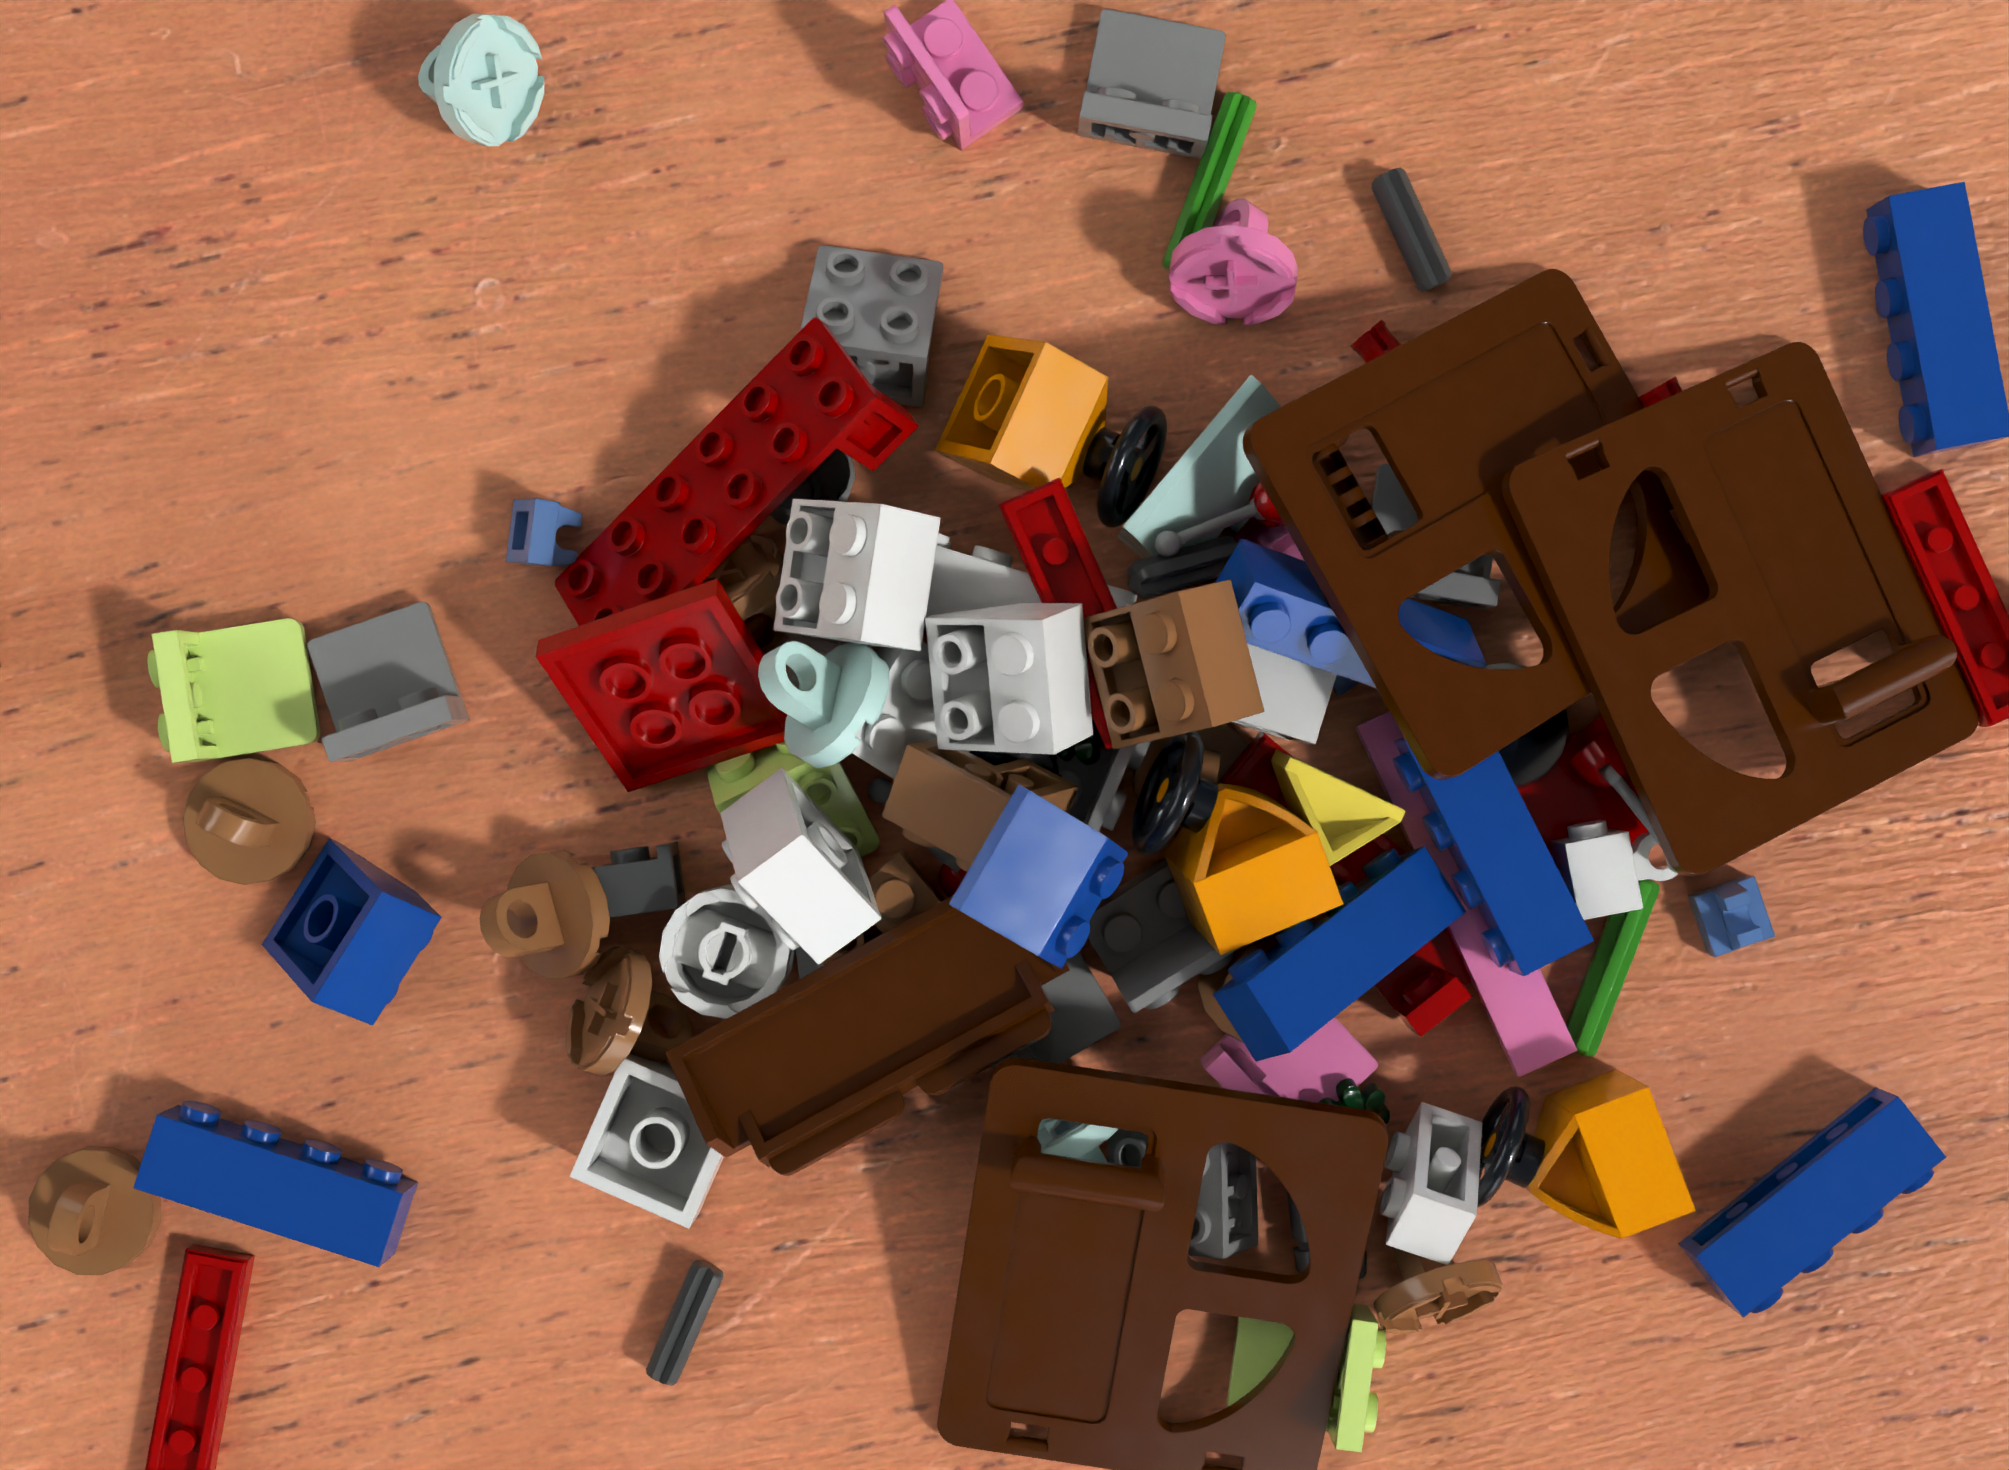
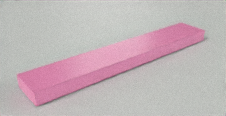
[1355,711,1578,1077]

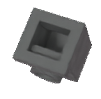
[591,841,686,917]

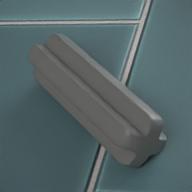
[1372,167,1452,292]
[1128,535,1239,599]
[646,1260,723,1386]

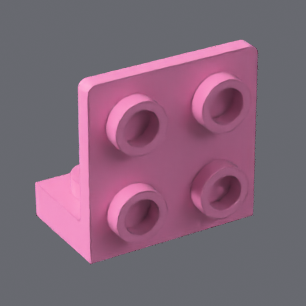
[882,0,1024,151]
[1200,1017,1378,1103]

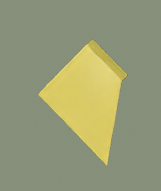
[1271,749,1406,866]

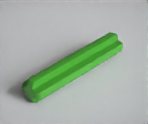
[1162,92,1257,270]
[1566,879,1660,1057]

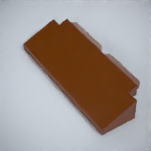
[665,895,1070,1176]

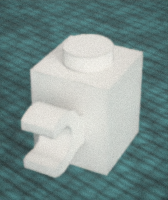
[1550,820,1678,920]

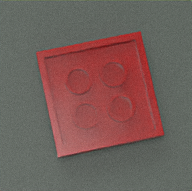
[535,578,787,792]

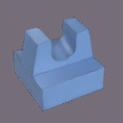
[506,498,582,566]
[1687,875,1775,957]

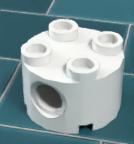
[659,884,795,1019]

